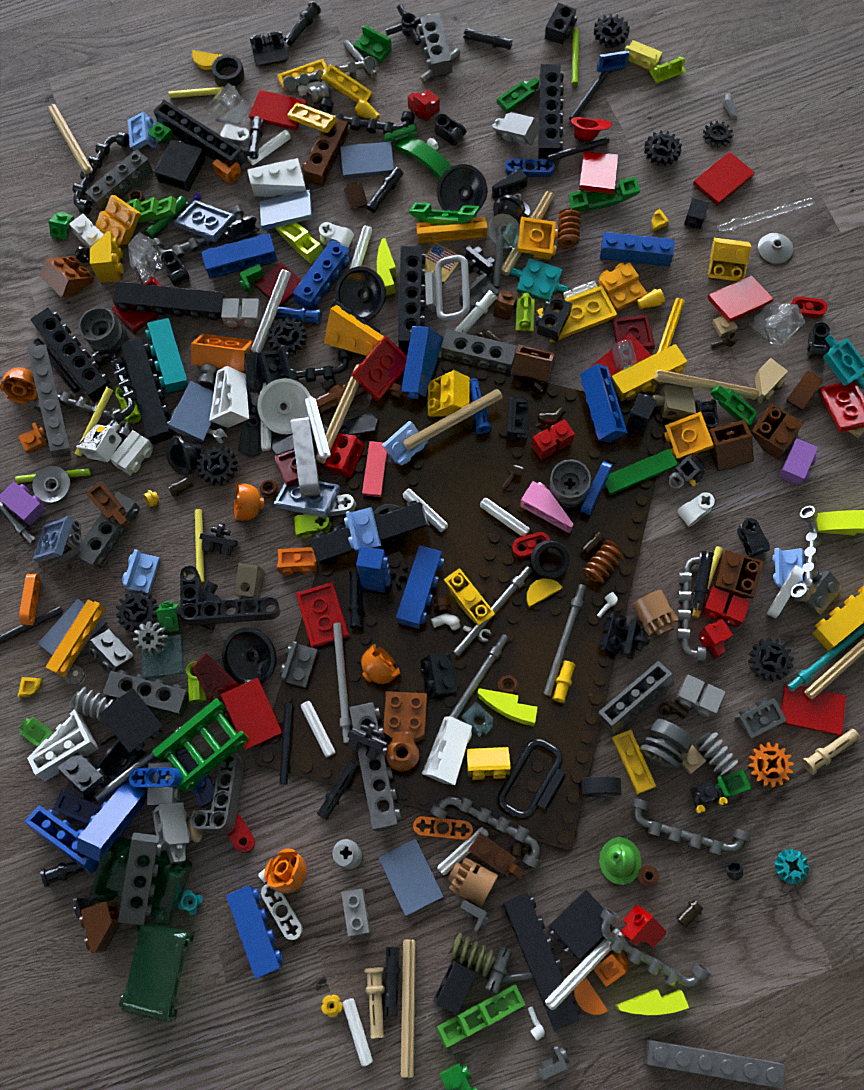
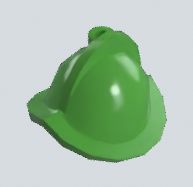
[599,837,641,885]

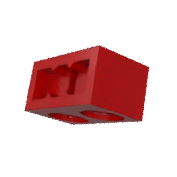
[324,433,365,478]

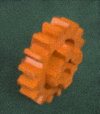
[747,742,794,788]

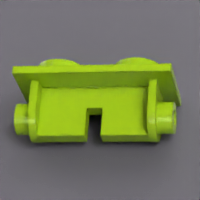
[649,57,686,84]
[515,293,535,331]

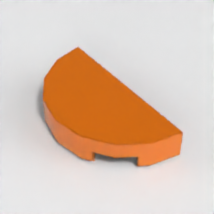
[574,977,608,1015]

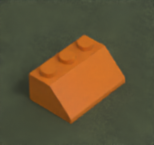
[191,333,254,372]

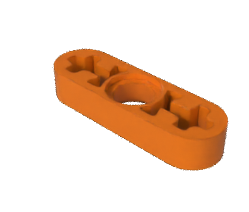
[19,574,41,626]
[413,816,473,841]

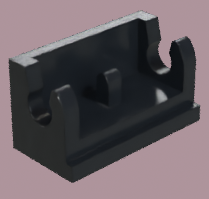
[506,397,529,440]
[433,960,477,1014]

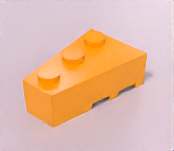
[324,305,384,356]

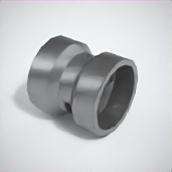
[310,84,330,104]
[197,364,219,389]

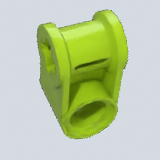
[294,514,332,538]

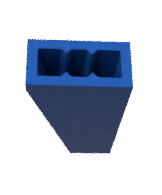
[401,326,444,399]

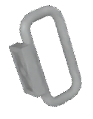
[425,255,470,321]

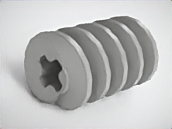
[70,687,116,724]
[694,731,738,777]
[332,839,363,870]

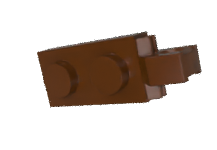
[86,481,130,529]
[468,832,525,878]

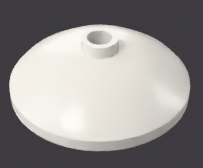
[257,378,311,434]

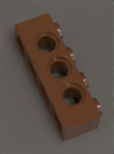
[302,119,349,186]

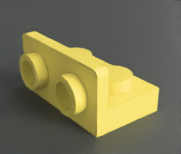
[625,40,662,70]

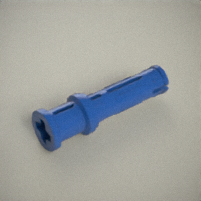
[275,307,322,325]
[469,378,492,434]

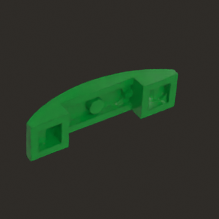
[394,135,452,180]
[568,176,640,211]
[409,202,480,225]

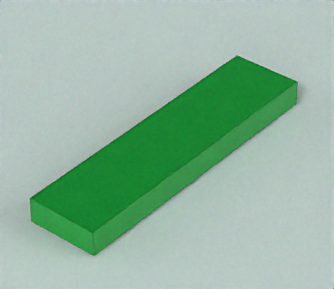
[605,449,678,496]

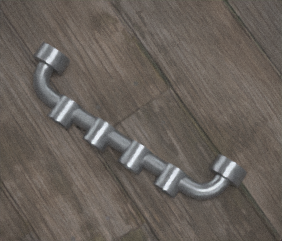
[283,56,377,91]
[148,205,244,259]
[33,391,132,440]
[791,506,821,602]
[677,553,708,663]
[430,796,541,869]
[630,798,751,855]
[600,908,712,987]

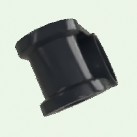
[434,114,467,146]
[161,251,191,286]
[807,322,830,359]
[695,399,719,431]
[737,518,770,558]

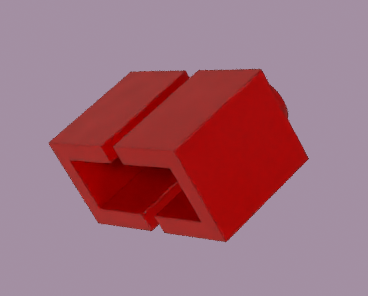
[531,419,575,461]
[701,587,750,627]

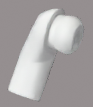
[431,613,461,630]

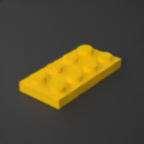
[536,286,617,343]

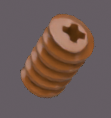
[557,209,581,249]
[582,540,624,583]

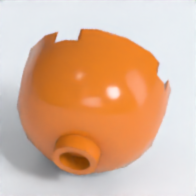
[0,367,38,404]
[234,483,264,521]
[361,644,400,684]
[264,848,307,893]

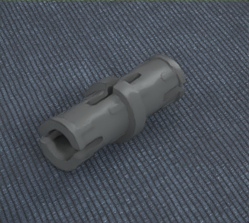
[485,947,513,994]

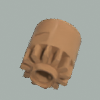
[632,590,679,637]
[448,857,498,908]

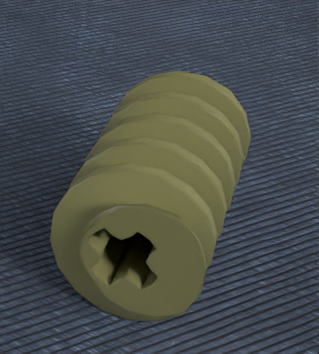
[448,932,496,977]

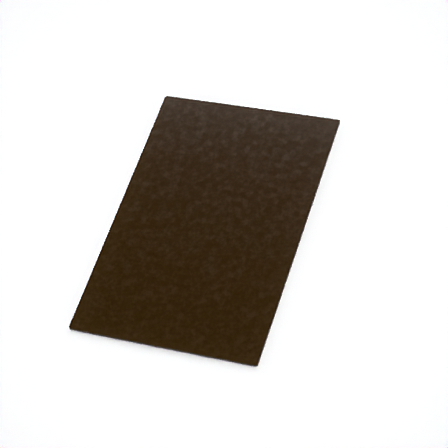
[256,348,670,850]

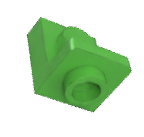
[19,716,53,747]

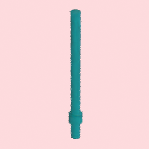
[787,623,864,692]

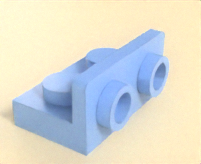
[128,112,157,151]
[382,421,428,465]
[344,507,381,552]
[772,548,805,589]
[122,549,161,594]

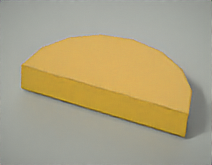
[192,50,222,70]
[526,578,563,608]

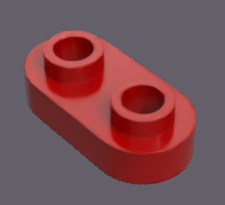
[789,296,828,318]
[512,532,550,558]
[223,815,255,853]

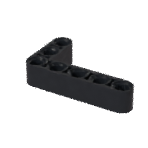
[180,565,280,626]

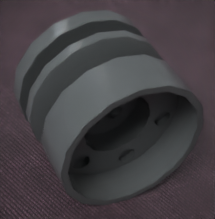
[78,307,126,353]
[550,459,591,508]
[639,719,694,772]

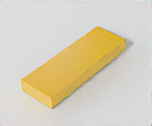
[277,59,327,91]
[321,64,373,103]
[287,103,337,133]
[612,730,657,795]

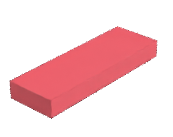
[362,441,387,497]

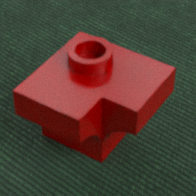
[407,89,440,121]
[699,619,733,659]
[621,905,667,948]

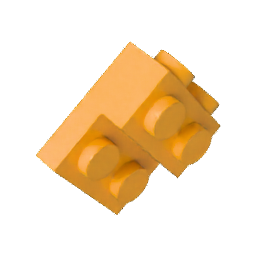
[95,195,140,246]
[517,217,558,260]
[598,262,647,312]
[664,412,714,462]

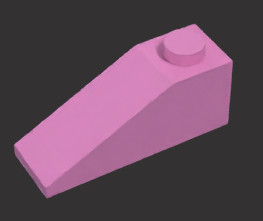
[520,481,573,534]

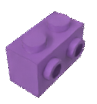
[778,438,818,486]
[0,481,46,526]

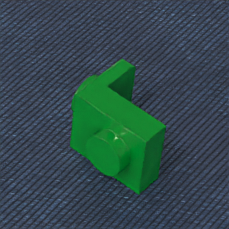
[148,122,175,145]
[48,212,74,240]
[239,264,264,295]
[156,601,181,633]
[717,769,752,798]

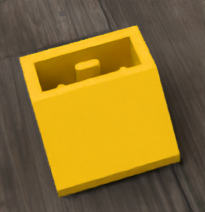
[90,231,124,283]
[708,238,751,281]
[428,370,470,416]
[467,747,510,780]

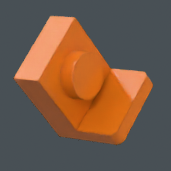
[212,159,242,185]
[18,423,47,454]
[593,951,630,987]

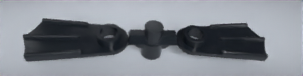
[238,352,264,457]
[271,413,378,455]

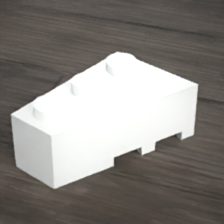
[247,158,306,197]
[209,366,249,428]
[27,709,99,781]
[422,716,472,785]

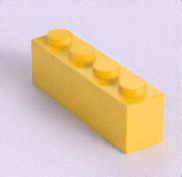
[611,344,687,402]
[812,585,864,651]

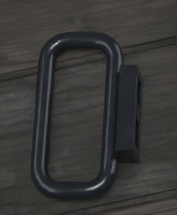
[497,739,566,819]

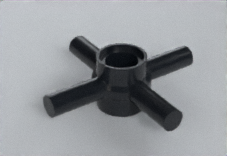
[385,4,431,45]

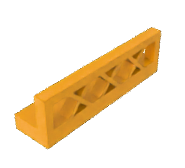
[416,217,487,244]
[45,600,106,677]

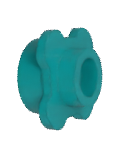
[178,890,203,915]

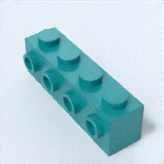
[145,318,188,393]

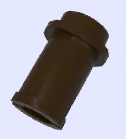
[168,476,193,496]
[581,532,605,556]
[676,900,703,928]

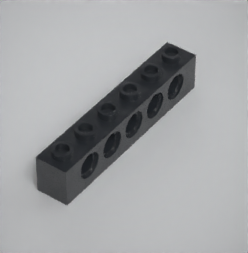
[538,64,564,159]
[153,100,245,167]
[398,246,426,349]
[30,308,111,402]

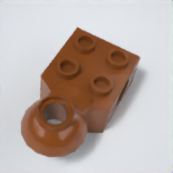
[383,691,427,772]

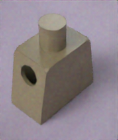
[651,384,696,421]
[235,563,265,610]

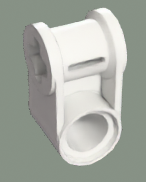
[220,124,250,151]
[319,222,354,248]
[677,492,715,527]

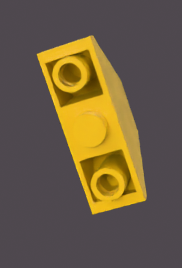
[444,568,495,626]

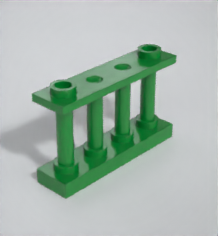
[152,698,250,792]

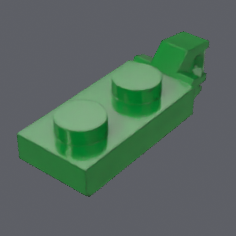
[497,77,540,114]
[710,385,758,427]

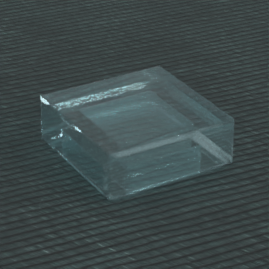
[501,223,519,249]

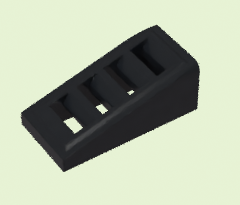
[492,168,528,198]

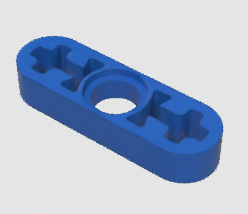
[505,158,555,178]
[581,461,613,515]
[129,768,182,788]

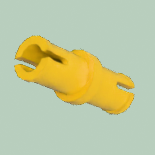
[552,661,576,703]

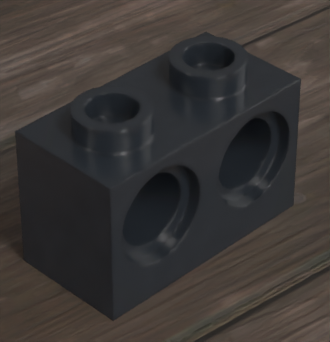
[544,3,578,45]
[536,295,573,342]
[626,393,657,435]

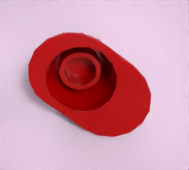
[571,117,612,141]

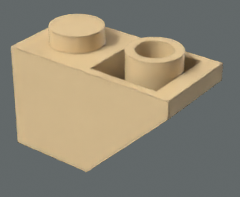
[755,358,788,404]

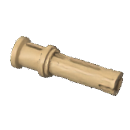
[802,729,860,775]
[364,967,385,1038]

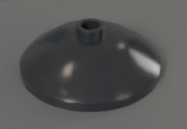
[437,164,488,211]
[335,266,386,320]
[222,627,277,685]

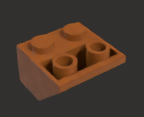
[39,256,95,297]

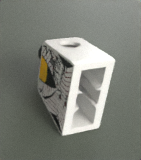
[76,420,122,462]

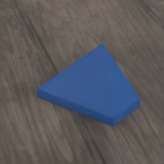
[596,50,630,72]

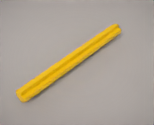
[647,298,685,393]

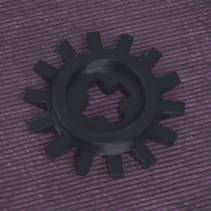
[703,121,734,147]

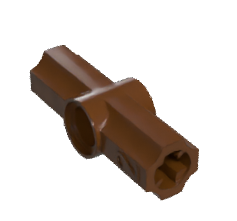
[316,383,367,416]

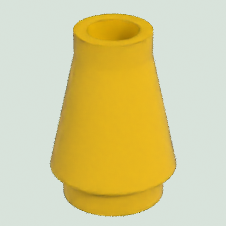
[355,99,380,121]
[637,289,665,310]

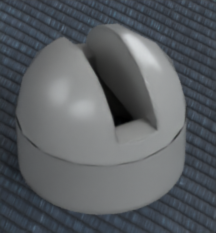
[669,472,684,488]

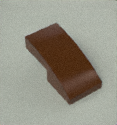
[786,370,823,410]

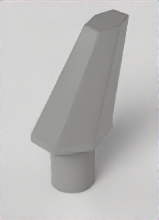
[722,93,738,119]

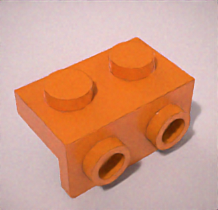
[277,547,317,575]

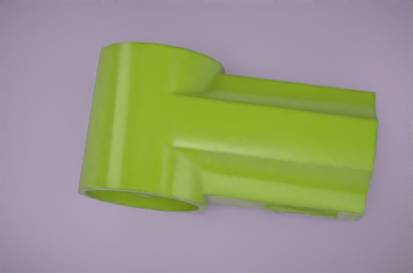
[115,387,142,423]
[186,661,207,703]

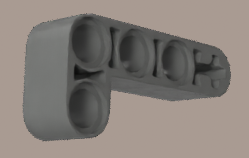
[190,752,244,835]

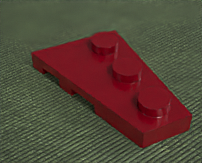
[192,653,240,718]

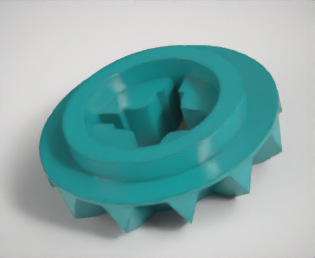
[775,849,810,884]

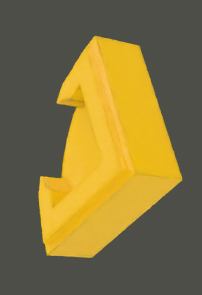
[651,209,669,232]
[18,677,43,698]

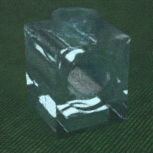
[462,702,494,737]

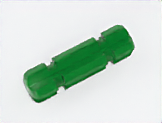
[384,124,417,143]

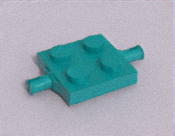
[510,258,569,301]
[823,334,864,389]

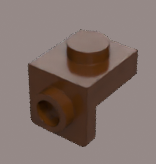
[344,182,368,209]
[493,291,518,320]

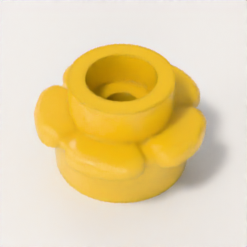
[143,490,160,508]
[321,995,343,1017]

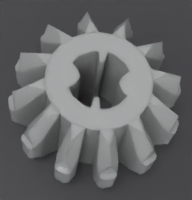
[133,621,168,655]

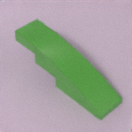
[126,196,177,223]
[435,984,525,1048]

